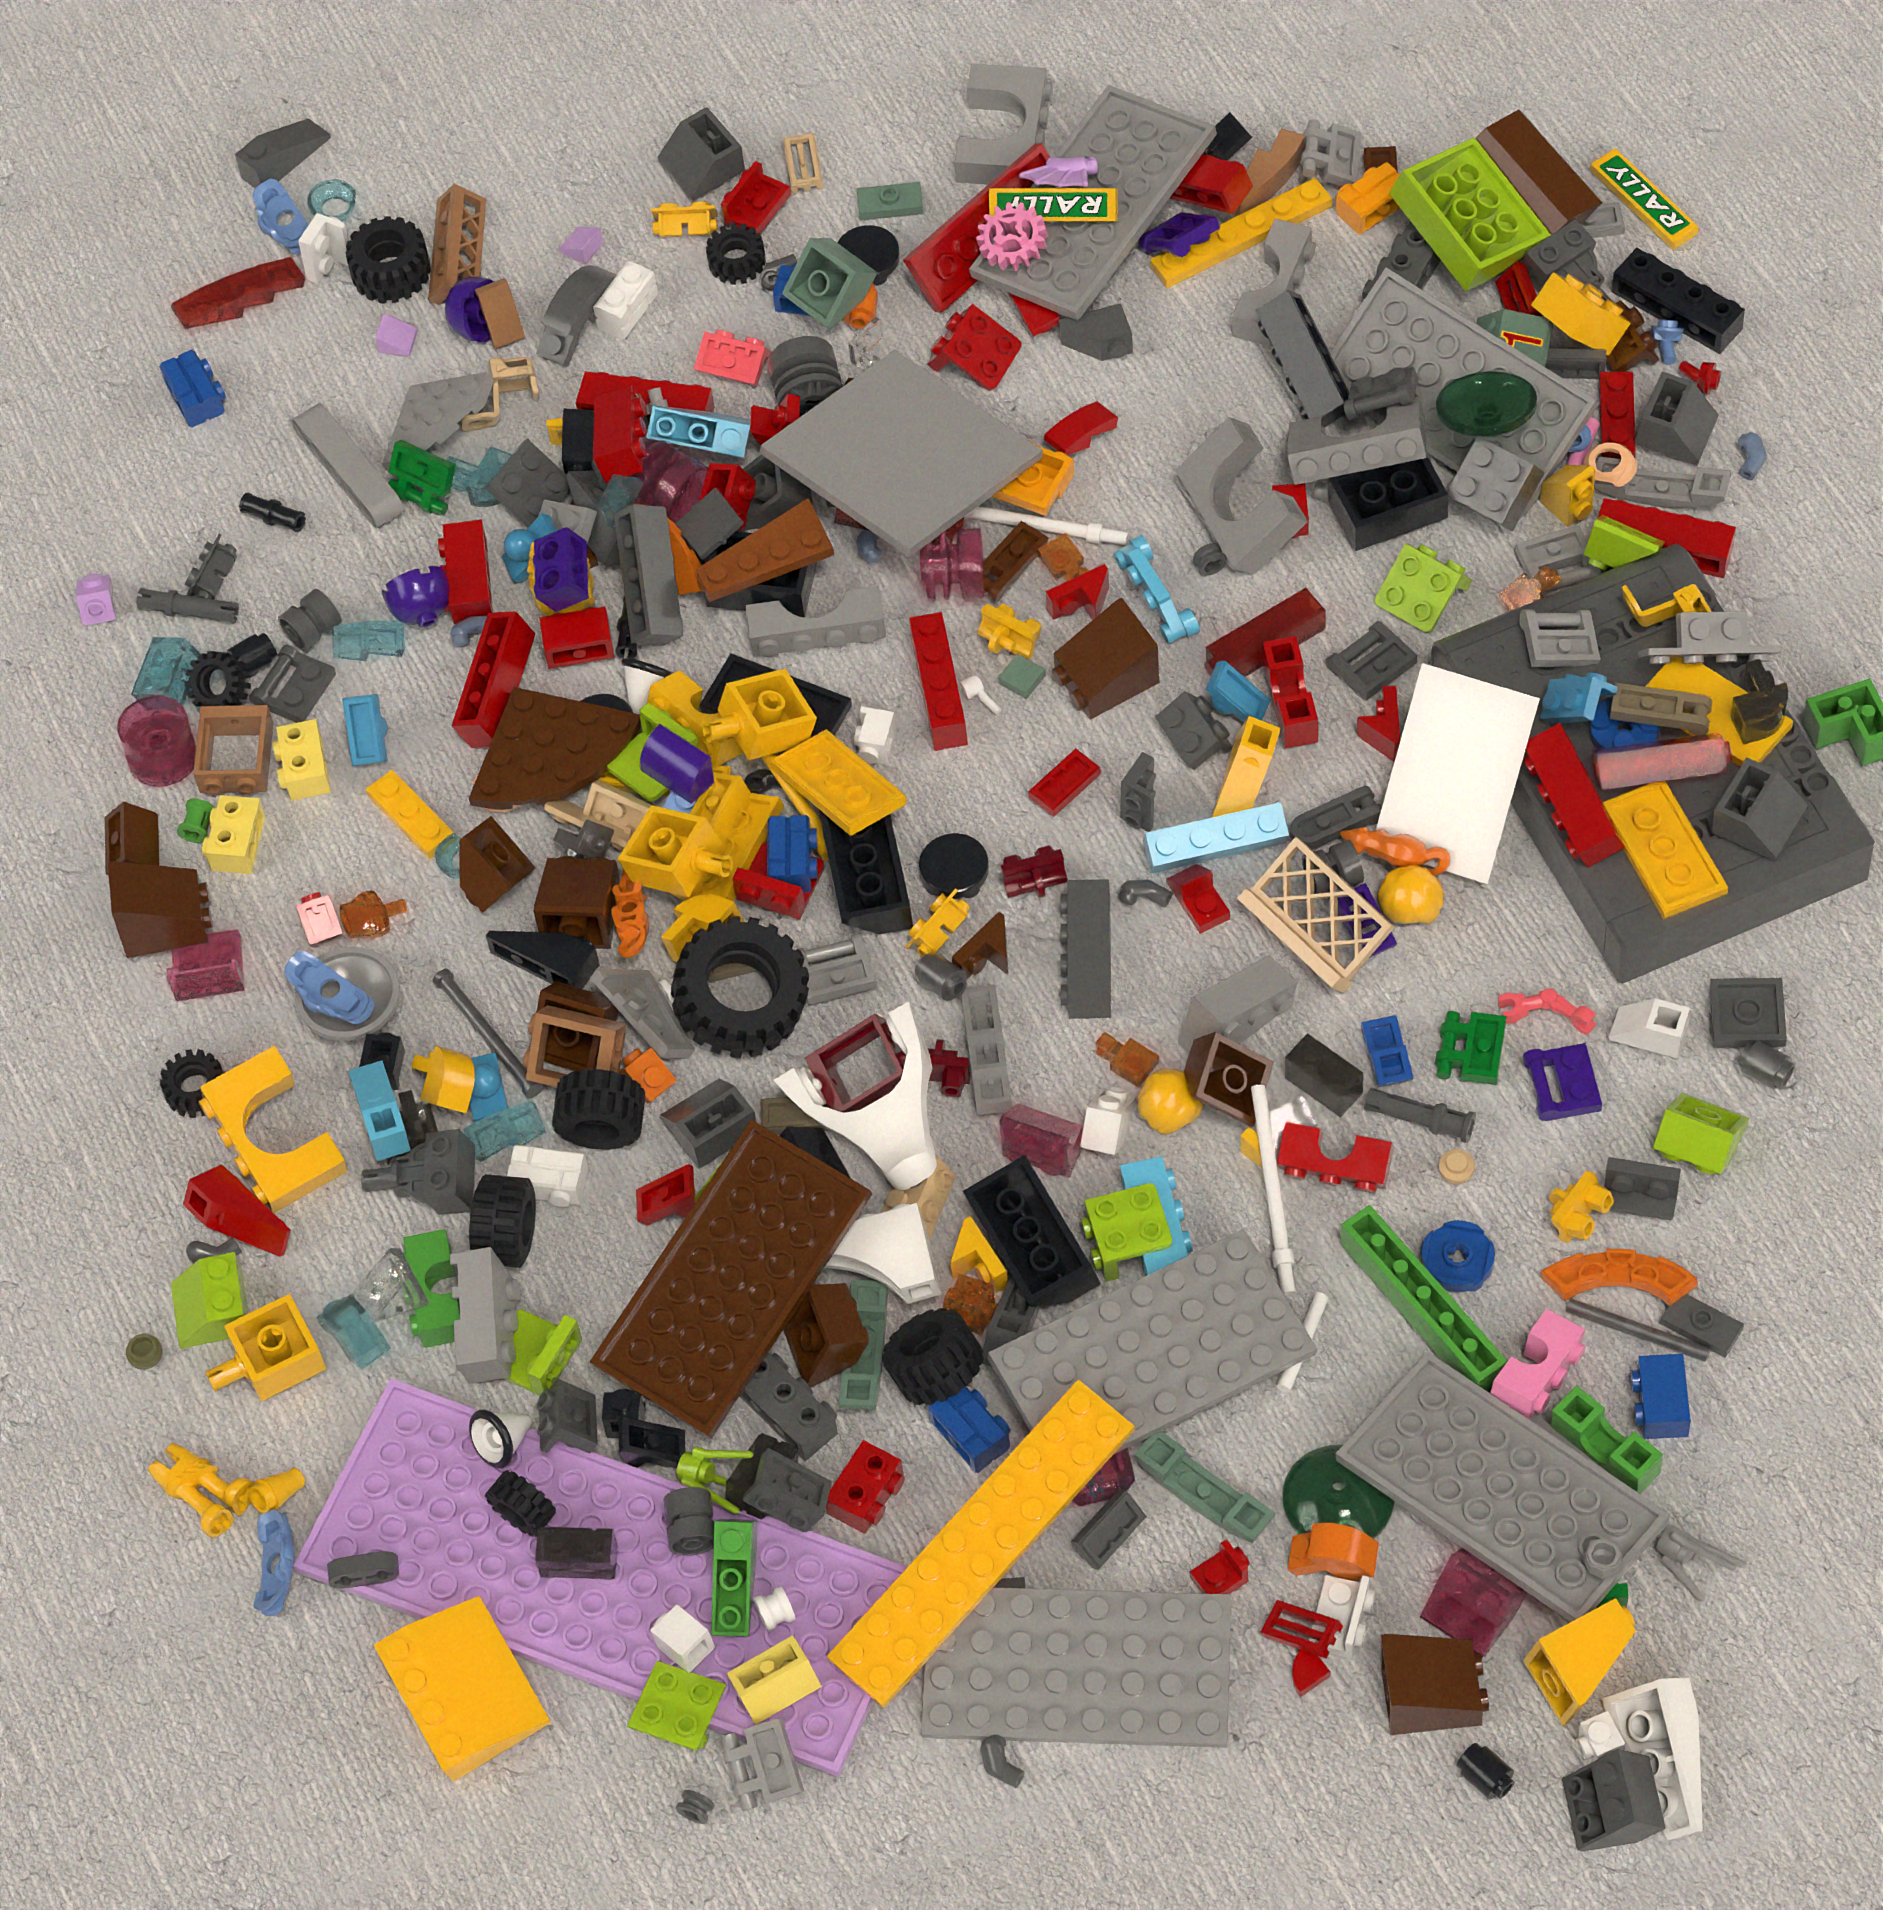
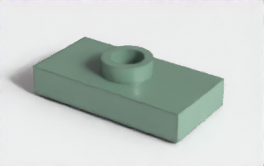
[857,182,924,220]

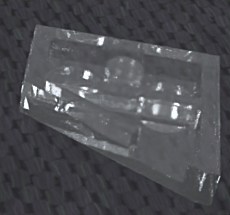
[351,1248,429,1322]

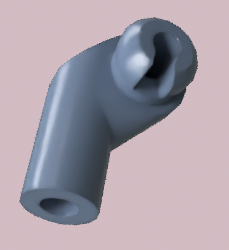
[1738,432,1767,480]
[856,528,882,563]
[450,616,487,646]

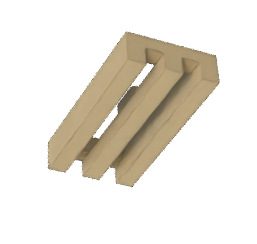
[783,133,823,194]

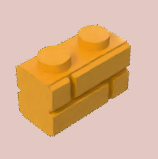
[1336,162,1400,235]

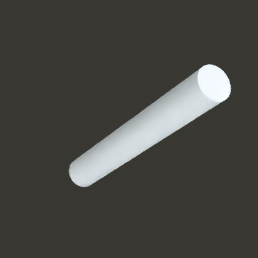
[1276,1292,1329,1393]

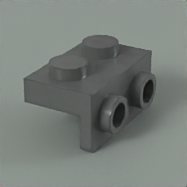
[1155,691,1233,770]

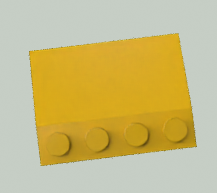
[373,1596,552,1782]

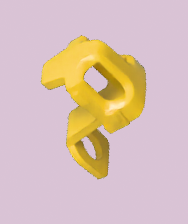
[1621,584,1712,627]

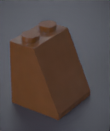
[1052,597,1160,720]
[533,856,620,949]
[107,861,213,958]
[1380,1634,1489,1735]

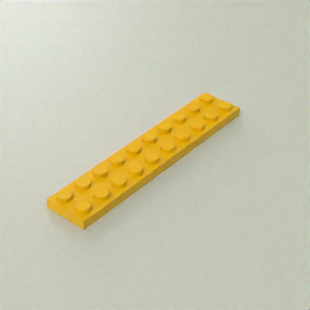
[826,1379,1135,1709]

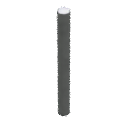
[1566,1298,1711,1362]

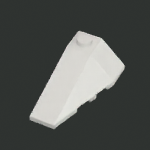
[1602,1678,1703,1841]

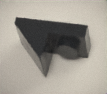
[618,1416,686,1469]

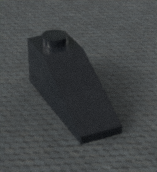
[486,930,600,989]

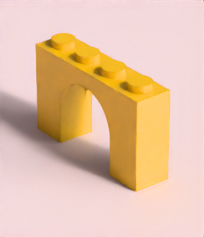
[199,1045,347,1213]

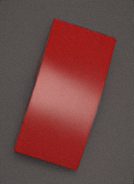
[1008,292,1061,337]
[1044,401,1118,455]

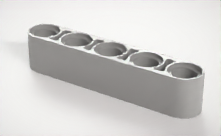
[291,403,404,528]

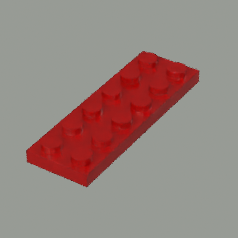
[903,143,1050,312]

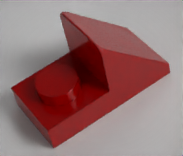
[750,394,800,445]
[1045,564,1109,620]
[1357,686,1401,762]
[1166,864,1230,934]
[636,1164,695,1226]

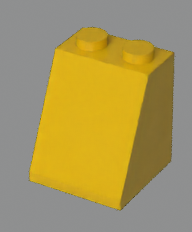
[1523,1598,1636,1726]

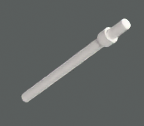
[964,506,1129,545]
[1251,1085,1296,1296]

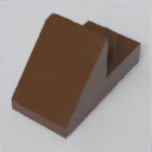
[951,911,1009,979]

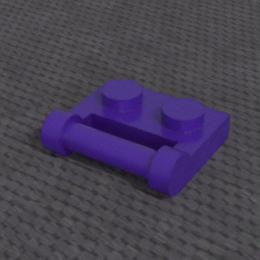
[1139,212,1220,257]
[1523,1043,1602,1121]

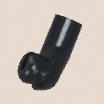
[744,769,782,794]

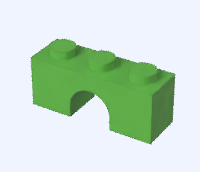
[399,1229,460,1348]
[1550,1385,1663,1494]

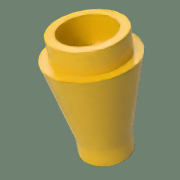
[249,1467,305,1513]

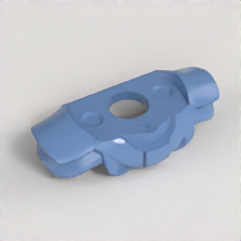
[253,178,308,254]
[285,951,374,1025]
[253,1510,294,1616]

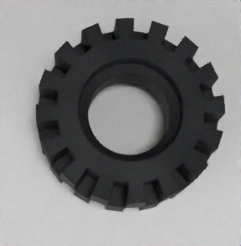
[706,223,766,285]
[184,651,251,707]
[160,1049,224,1118]
[485,1470,556,1537]

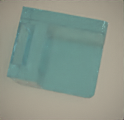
[598,474,643,527]

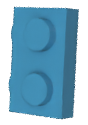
[1540,673,1618,723]

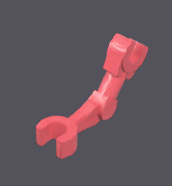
[1498,989,1596,1035]

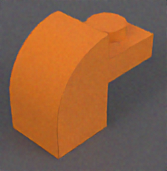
[1288,1523,1379,1581]

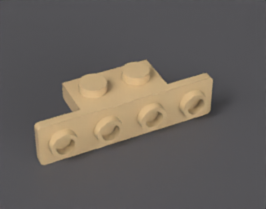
[544,780,651,851]
[881,1158,956,1296]

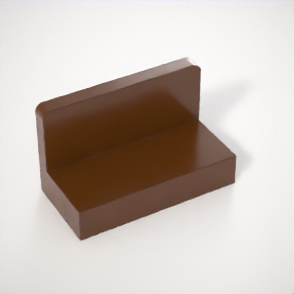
[104,801,159,875]

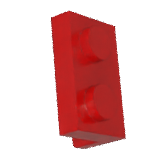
[721,161,791,234]

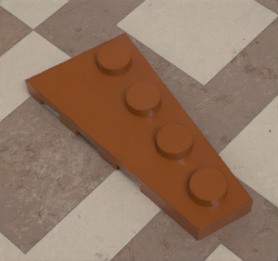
[696,498,834,602]

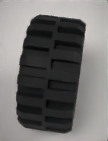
[671,916,809,1058]

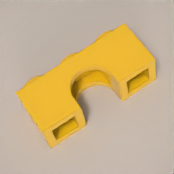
[647,670,744,768]

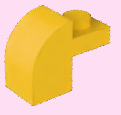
[661,894,744,962]
[411,1045,475,1113]

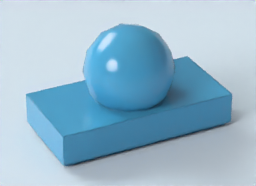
[502,513,557,583]
[1205,660,1270,722]
[342,694,388,766]
[470,1052,510,1126]

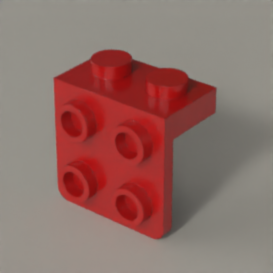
[927,304,1022,390]
[732,842,825,920]

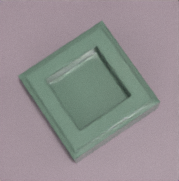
[998,654,1046,699]

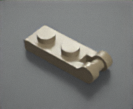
[1610,682,1713,735]

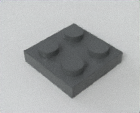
[484,438,570,528]
[1710,978,1787,1048]

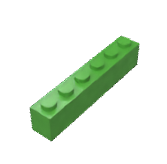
[1341,1204,1508,1393]

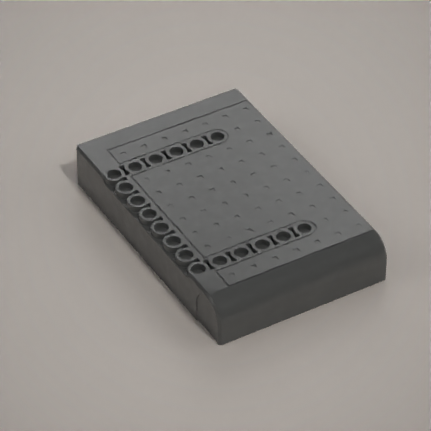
[1431,544,1875,984]

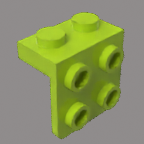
[1375,543,1473,633]
[607,702,699,801]
[1080,1183,1172,1282]

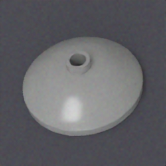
[295,947,400,1041]

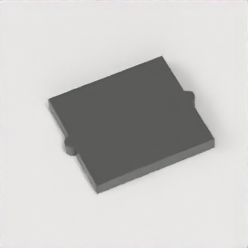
[675,487,744,560]

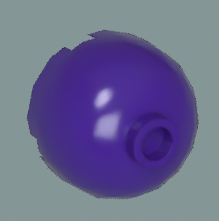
[445,277,495,343]
[381,566,450,628]

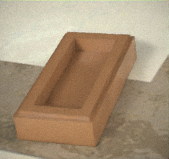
[475,278,525,349]

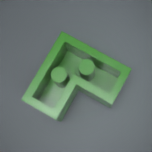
[1803,678,1883,766]

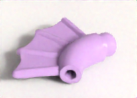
[1019,156,1098,188]

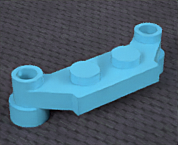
[1113,535,1200,644]

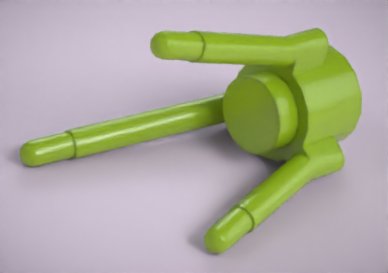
[677,1446,753,1515]

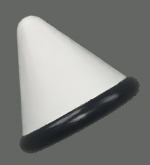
[621,658,673,714]
[469,1409,532,1468]

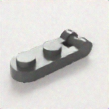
[1290,786,1382,849]

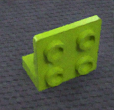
[503,1309,582,1396]

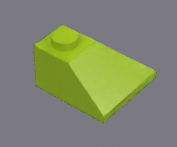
[1583,515,1665,570]

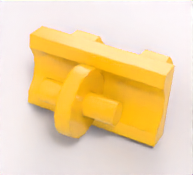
[977,603,1041,660]
[1548,1170,1614,1243]

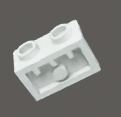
[298,213,348,284]
[1309,1575,1376,1659]

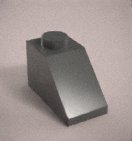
[1058,303,1133,361]

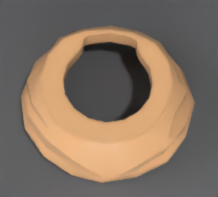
[1582,443,1637,487]

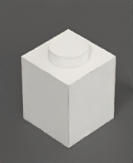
[650,1604,715,1674]

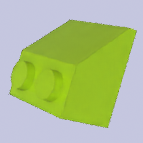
[1653,1093,1749,1175]
[171,1252,248,1349]

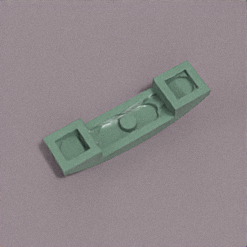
[838,1280,888,1410]
[1134,1431,1276,1543]

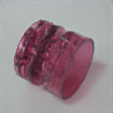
[625,440,708,523]
[920,527,985,601]
[117,696,196,787]

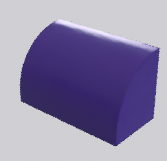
[640,724,714,804]

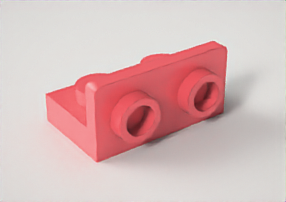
[694,329,771,387]

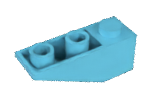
[646,405,750,458]
[348,1060,411,1161]

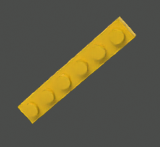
[1150,177,1332,289]

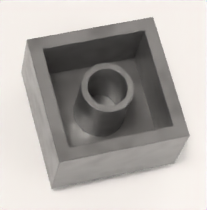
[1447,436,1545,532]

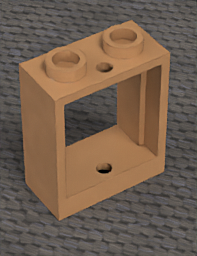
[193,705,274,795]
[523,1005,627,1087]

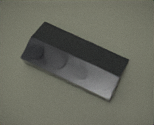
[818,809,913,935]
[963,1155,1101,1307]

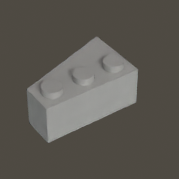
[1178,955,1298,1054]
[450,1247,520,1384]

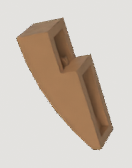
[1235,128,1305,216]

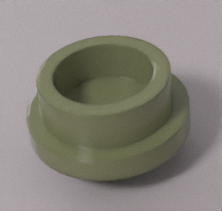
[126,1334,163,1369]

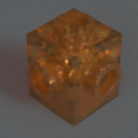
[943,1273,998,1335]

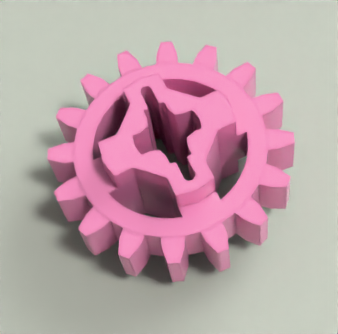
[976,202,1048,271]

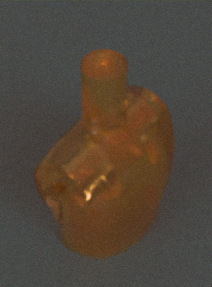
[339,890,407,939]

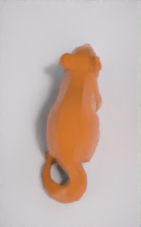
[1340,827,1451,875]
[611,869,649,958]

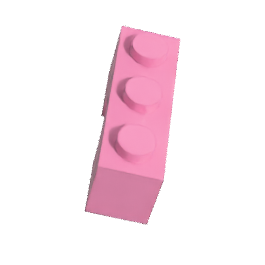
[1491,1309,1586,1420]

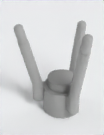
[1656,1525,1745,1602]

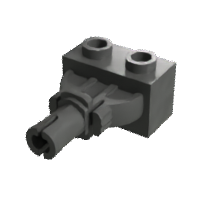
[1522,219,1612,301]
[361,1129,475,1215]

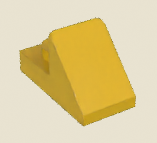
[950,1216,1008,1294]

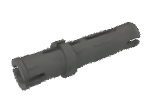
[136,588,239,624]

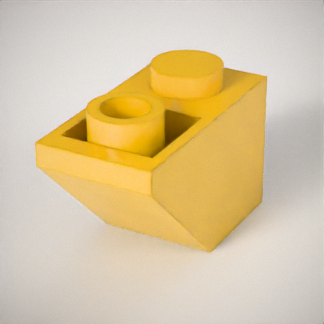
[1541,465,1596,527]

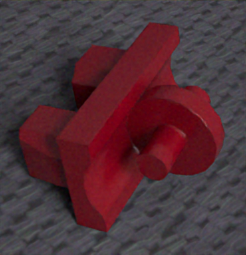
[1000,845,1068,898]
[927,1039,971,1097]

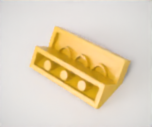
[670,772,785,901]

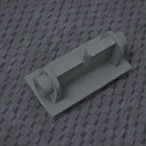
[184,534,237,600]

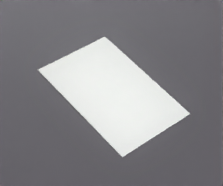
[1376,663,1540,884]

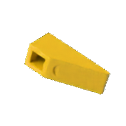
[1211,716,1281,818]

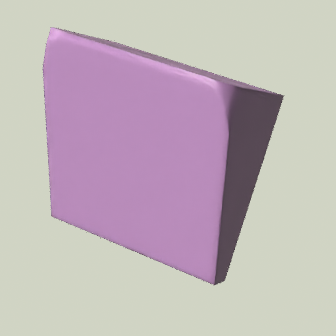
[559,227,603,264]
[375,314,418,356]

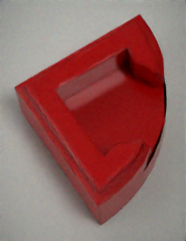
[1292,1650,1331,1697]

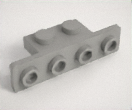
[1638,611,1781,665]

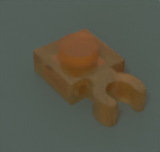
[1037,533,1089,581]

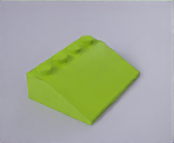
[1389,137,1551,292]

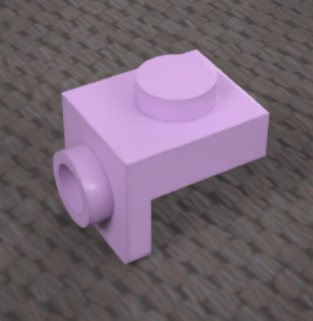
[76,573,115,625]

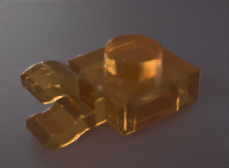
[1498,566,1562,611]
[1095,1032,1159,1088]

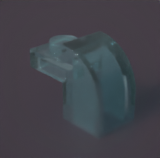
[447,446,512,507]
[316,1294,391,1370]

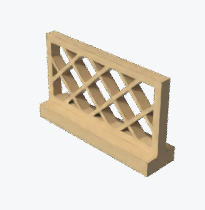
[1237,837,1395,993]

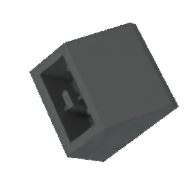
[657,107,745,201]
[1635,371,1719,466]
[1712,757,1808,861]
[660,1078,756,1169]
[1562,1749,1666,1852]

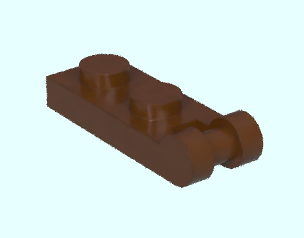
[968,521,1049,602]

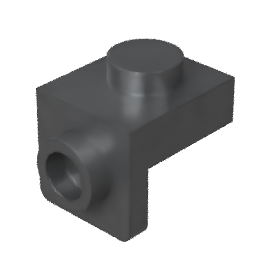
[553,819,614,859]

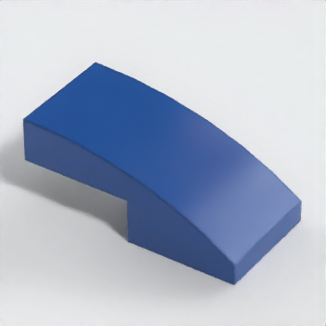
[1361,1015,1414,1087]

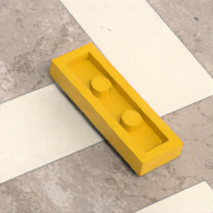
[365,770,456,860]

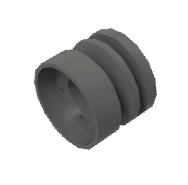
[767,336,843,406]

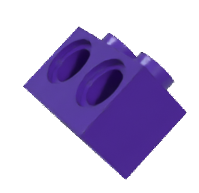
[533,527,589,612]

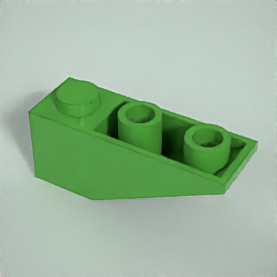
[711,1519,757,1636]

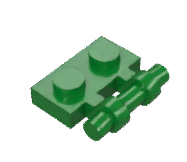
[388,440,456,516]
[1435,1011,1507,1085]

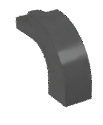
[536,265,616,366]

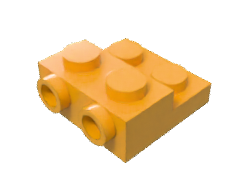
[991,441,1075,516]

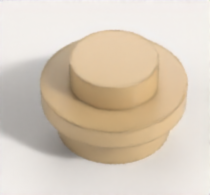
[1439,1149,1475,1185]

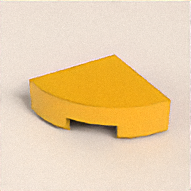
[1240,1127,1263,1168]

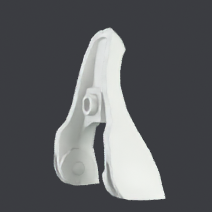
[774,1002,937,1190]

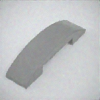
[1594,457,1731,508]

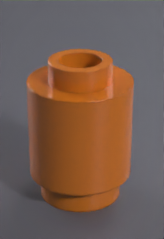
[843,283,878,329]

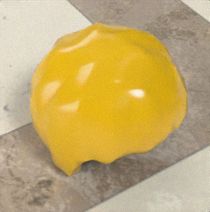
[1377,864,1445,924]
[1137,1068,1204,1135]

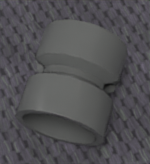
[278,589,342,651]
[1302,840,1364,894]
[663,1487,714,1556]

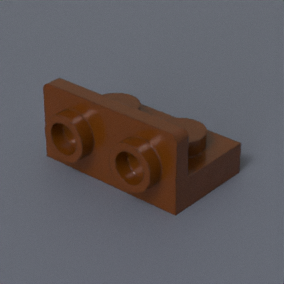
[1606,300,1659,372]

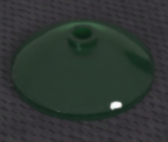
[1436,371,1537,438]
[1282,1445,1395,1539]

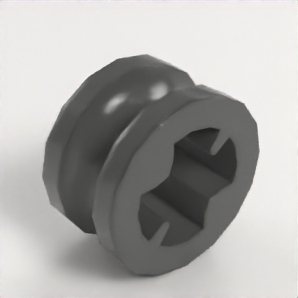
[1193,543,1227,576]
[675,1790,715,1824]

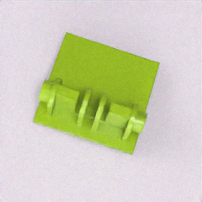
[627,1661,727,1751]

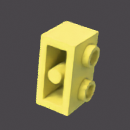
[272,719,331,801]
[202,795,266,874]
[727,1635,822,1725]

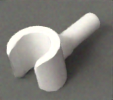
[960,676,1002,715]

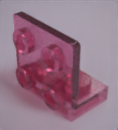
[167,929,245,1002]

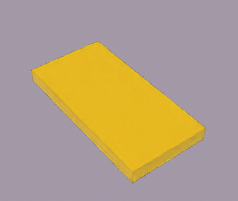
[1645,658,1793,767]
[771,729,907,836]
[1603,778,1728,919]

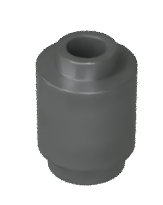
[915,953,967,1001]
[1738,1040,1795,1089]

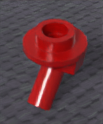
[1678,361,1721,395]

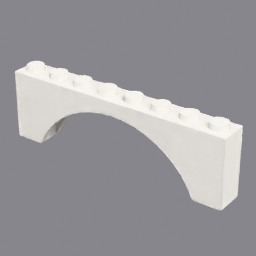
[638,1203,942,1304]

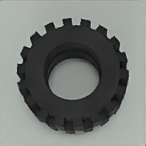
[345,216,431,303]
[552,1069,645,1150]
[469,1174,536,1268]
[882,1308,984,1405]

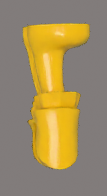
[147,1442,254,1538]

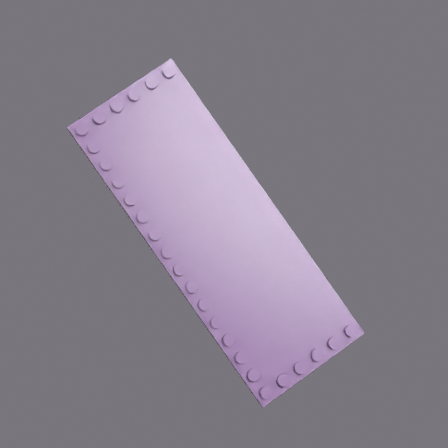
[293,1378,907,1777]

